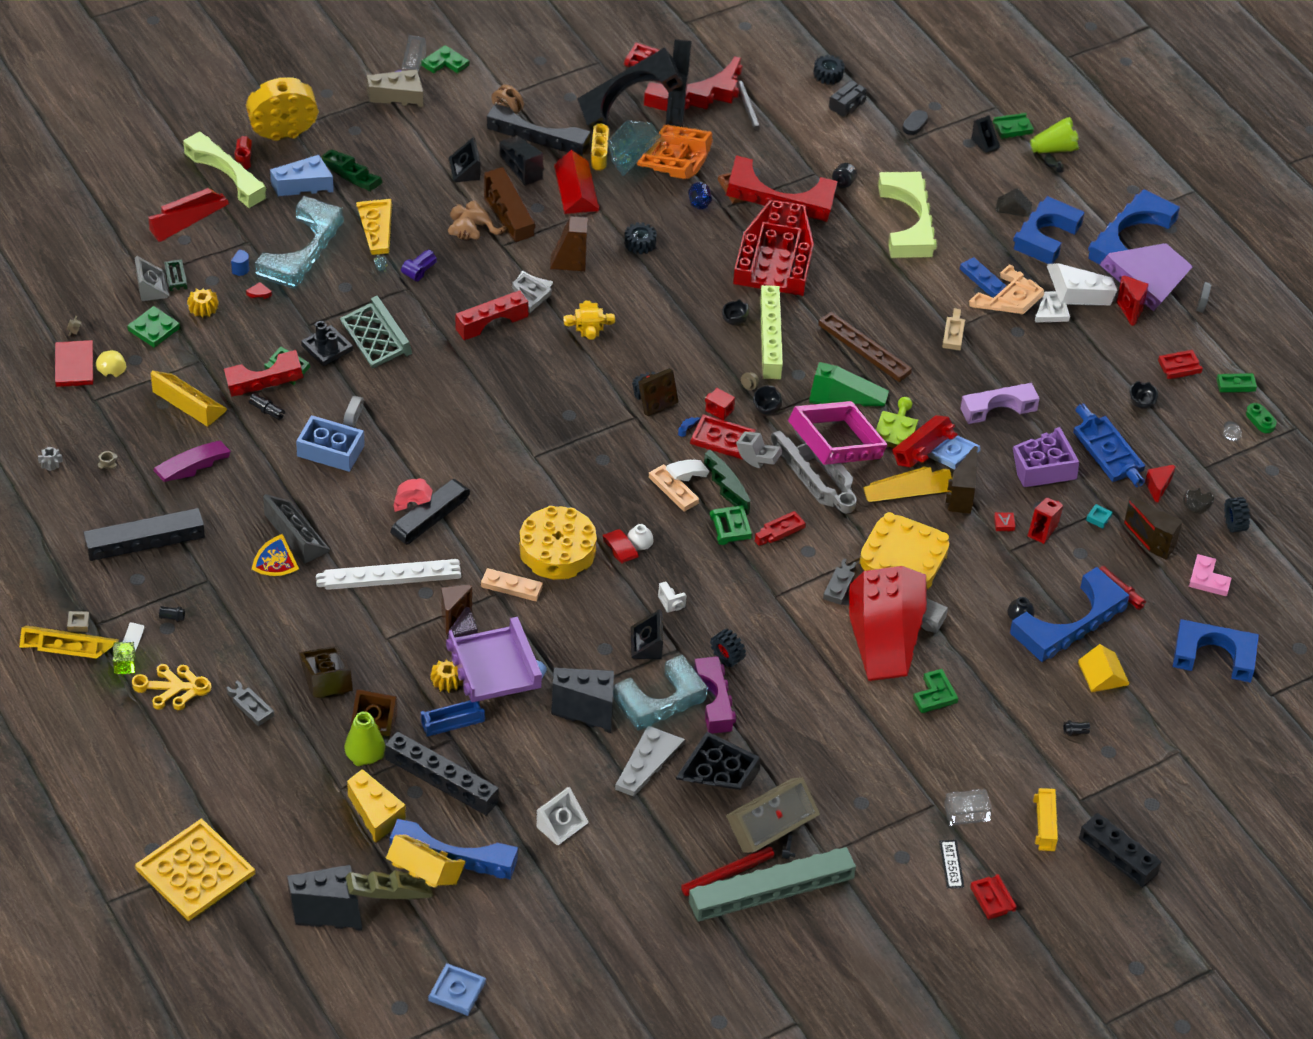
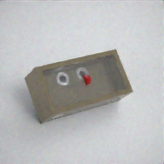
[726,777,820,853]

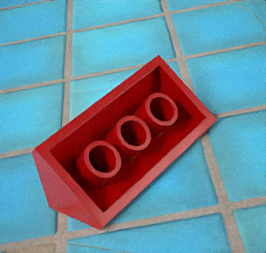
[554,150,599,214]

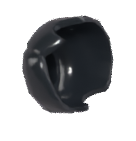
[722,299,749,326]
[1129,381,1158,409]
[753,386,783,415]

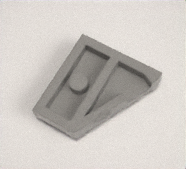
[512,273,552,313]

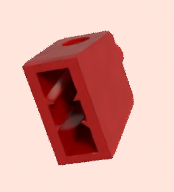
[1028,498,1063,544]

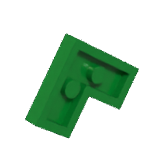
[422,45,469,74]
[913,669,958,713]

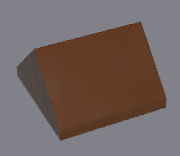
[441,584,472,636]
[350,689,397,736]

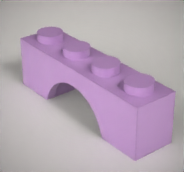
[960,383,1039,424]

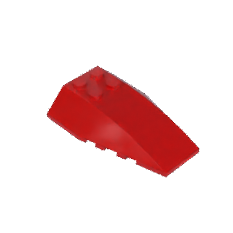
[849,566,927,681]

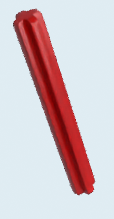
[681,846,775,896]

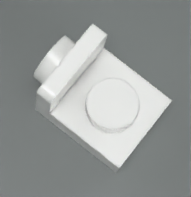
[658,582,687,613]

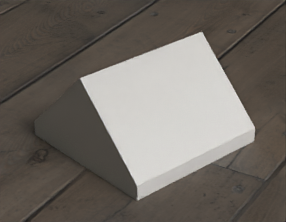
[537,787,589,845]

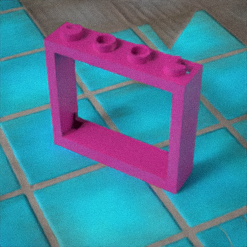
[788,401,888,465]

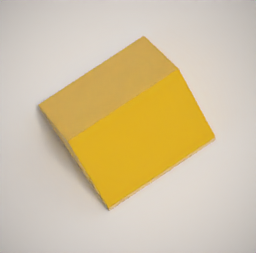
[1078,644,1129,692]

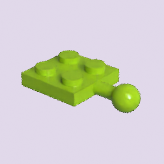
[876,397,918,448]

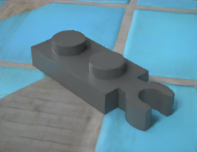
[823,558,856,605]
[227,681,274,727]

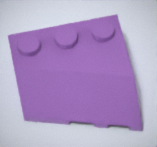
[1013,427,1079,487]

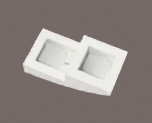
[666,460,709,481]

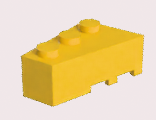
[347,769,406,843]
[386,835,466,887]

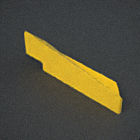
[863,467,952,502]
[19,626,119,658]

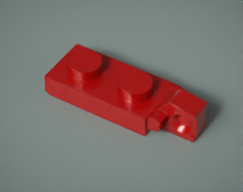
[754,511,806,546]

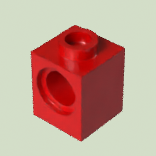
[705,388,735,420]

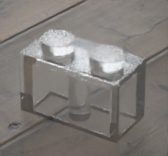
[944,789,992,826]

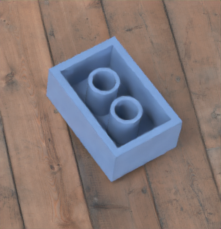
[296,415,364,472]

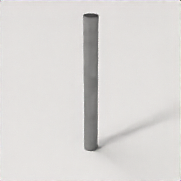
[737,81,760,130]

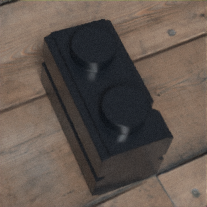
[829,80,867,117]

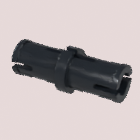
[249,393,285,421]

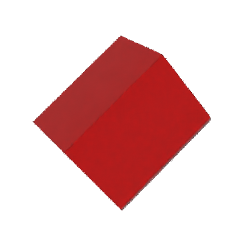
[1116,276,1149,326]

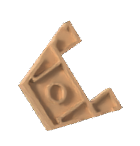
[969,264,1044,314]

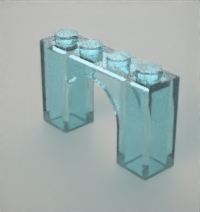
[613,655,707,731]

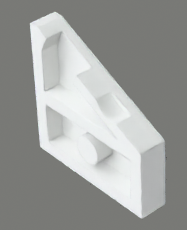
[1035,291,1070,322]

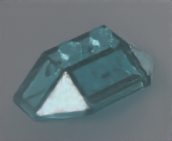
[607,120,661,176]

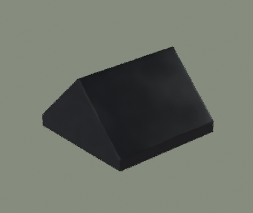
[449,137,480,183]
[631,609,663,659]

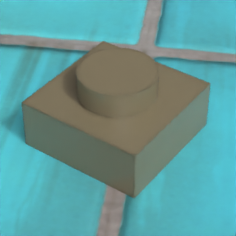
[67,611,90,632]

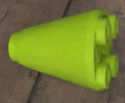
[1030,117,1079,153]
[344,712,385,766]

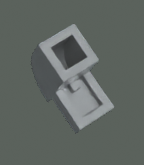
[736,431,783,468]

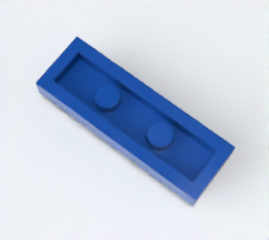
[960,257,1006,298]

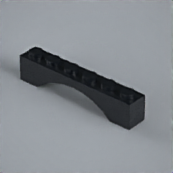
[487,104,590,157]

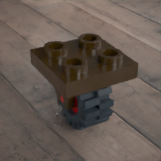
[632,368,679,416]

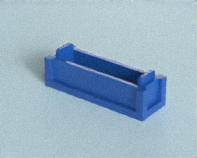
[420,700,485,737]

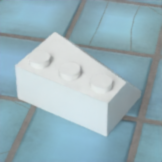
[1047,264,1117,306]

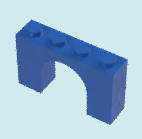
[1013,196,1085,264]
[1172,619,1259,683]

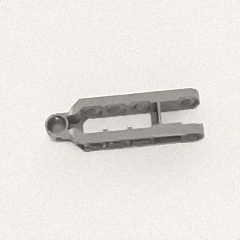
[771,430,857,514]

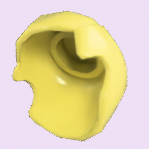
[96,350,127,377]

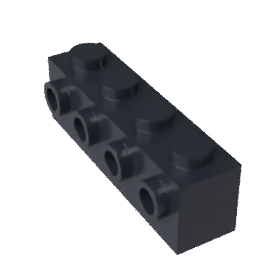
[1079,813,1162,888]

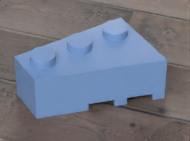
[270,155,334,196]

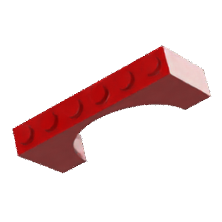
[726,155,837,222]

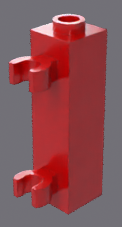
[892,415,958,467]

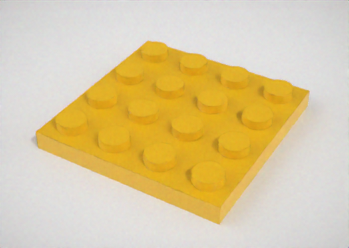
[135,818,255,921]

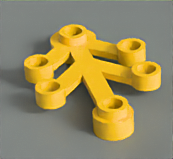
[132,664,211,710]

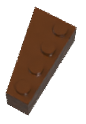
[484,167,536,243]

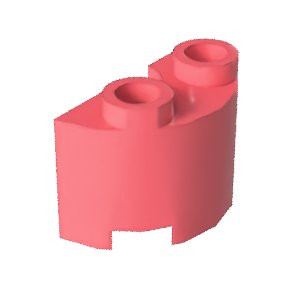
[393,478,433,512]

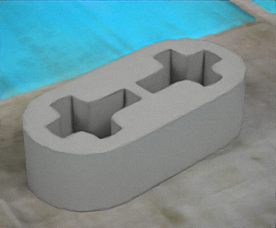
[344,396,364,427]

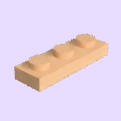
[649,464,699,512]
[481,568,543,602]

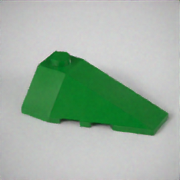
[809,362,889,406]

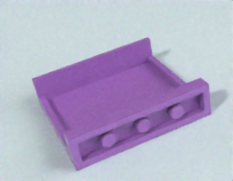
[446,617,542,702]

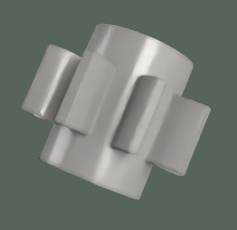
[38,447,63,471]

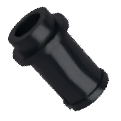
[159,606,185,622]
[1063,720,1090,736]

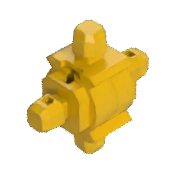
[564,301,615,340]

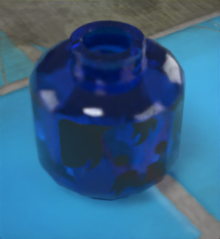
[688,182,712,209]

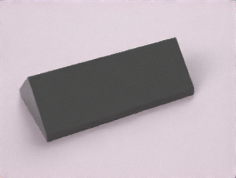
[263,494,330,564]

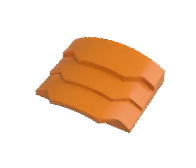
[637,125,713,179]

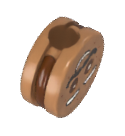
[492,85,524,114]

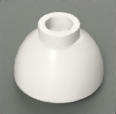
[627,524,653,550]

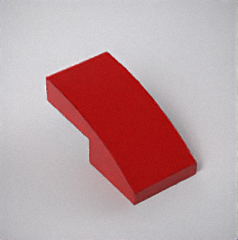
[603,529,639,563]

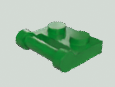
[709,505,752,545]

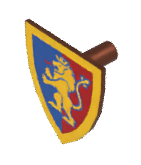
[251,534,300,576]

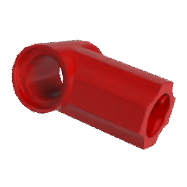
[234,136,252,170]

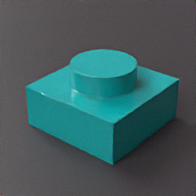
[1086,504,1113,529]

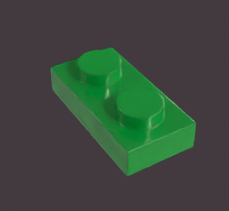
[1216,373,1257,392]

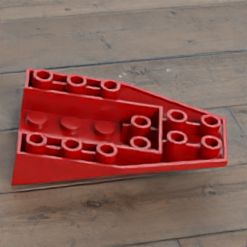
[733,200,814,296]

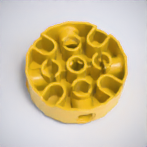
[246,78,319,141]
[519,506,597,580]

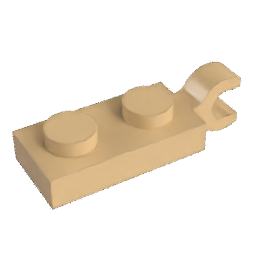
[942,308,965,350]

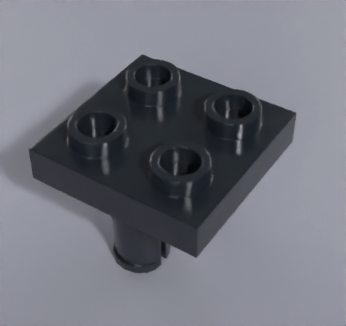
[301,321,353,367]

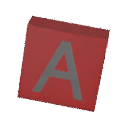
[994,512,1015,531]

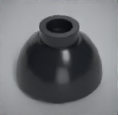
[1007,597,1035,620]

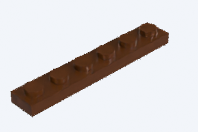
[818,312,912,382]

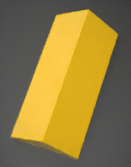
[151,370,227,427]

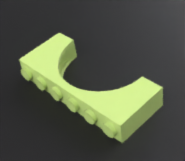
[878,172,937,258]

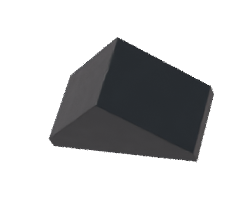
[971,115,1000,153]

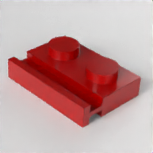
[1158,350,1203,379]
[970,874,1017,920]

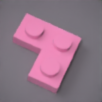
[1189,554,1231,596]

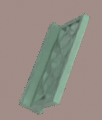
[340,296,412,369]

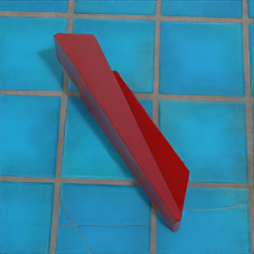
[148,188,229,242]

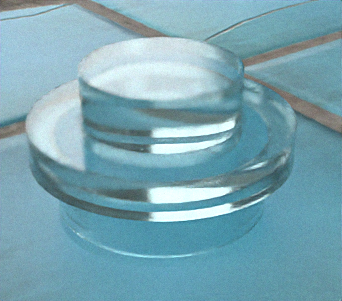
[373,254,388,272]

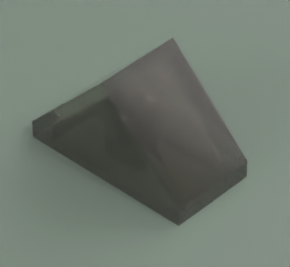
[995,188,1032,217]

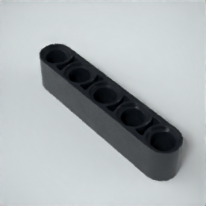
[390,479,470,545]

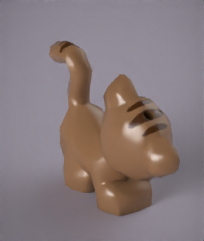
[448,200,507,240]

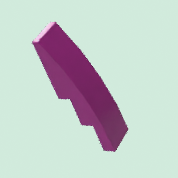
[153,440,231,482]

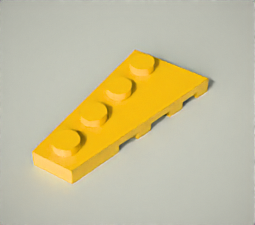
[356,199,392,255]

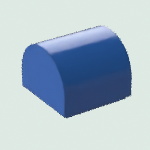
[231,249,249,276]

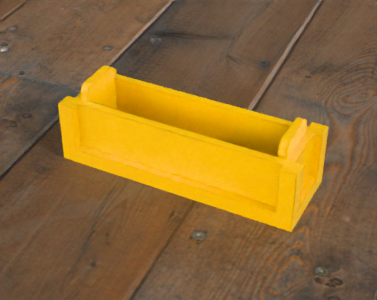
[1033,788,1058,851]

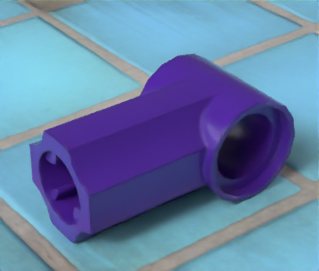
[401,250,437,282]

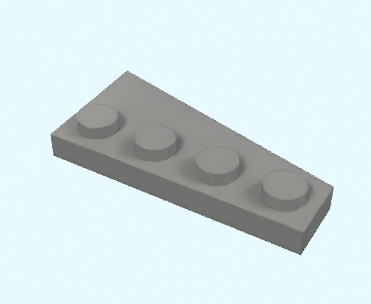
[615,726,685,796]

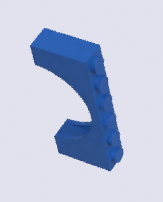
[1088,189,1180,264]
[1010,567,1129,662]

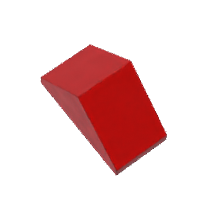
[1145,465,1176,502]

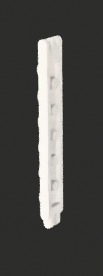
[316,559,461,590]

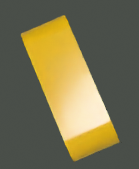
[591,124,609,170]

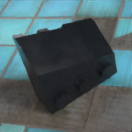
[551,668,614,733]
[676,732,760,790]
[287,865,362,931]

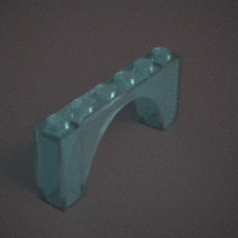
[255,196,344,289]

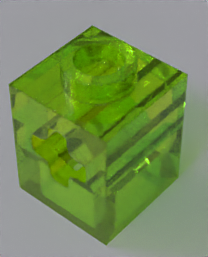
[113,642,135,674]

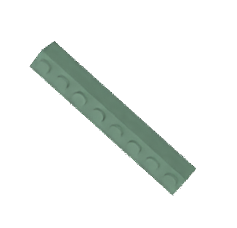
[689,847,856,922]

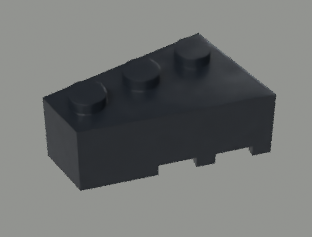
[499,135,544,186]

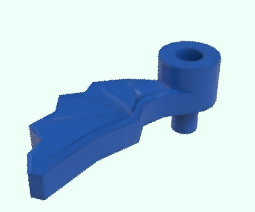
[678,417,701,437]

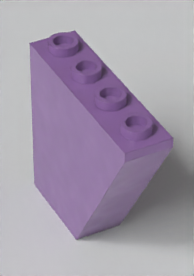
[1099,243,1193,311]

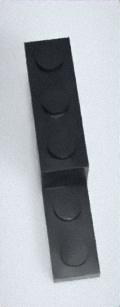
[666,39,692,127]

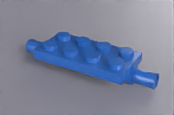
[1073,403,1145,487]

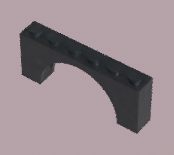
[577,47,683,132]

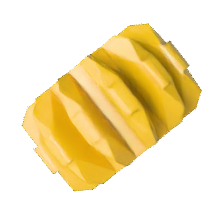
[187,287,219,318]
[430,658,463,693]

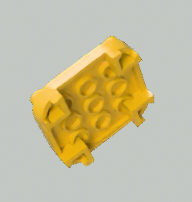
[859,512,949,589]

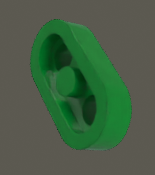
[1246,403,1277,433]

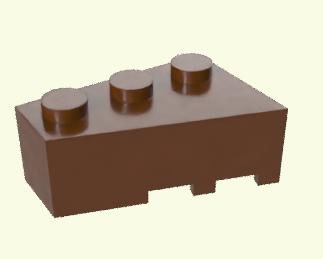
[550,217,588,271]

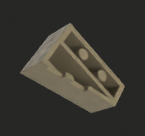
[366,69,423,107]

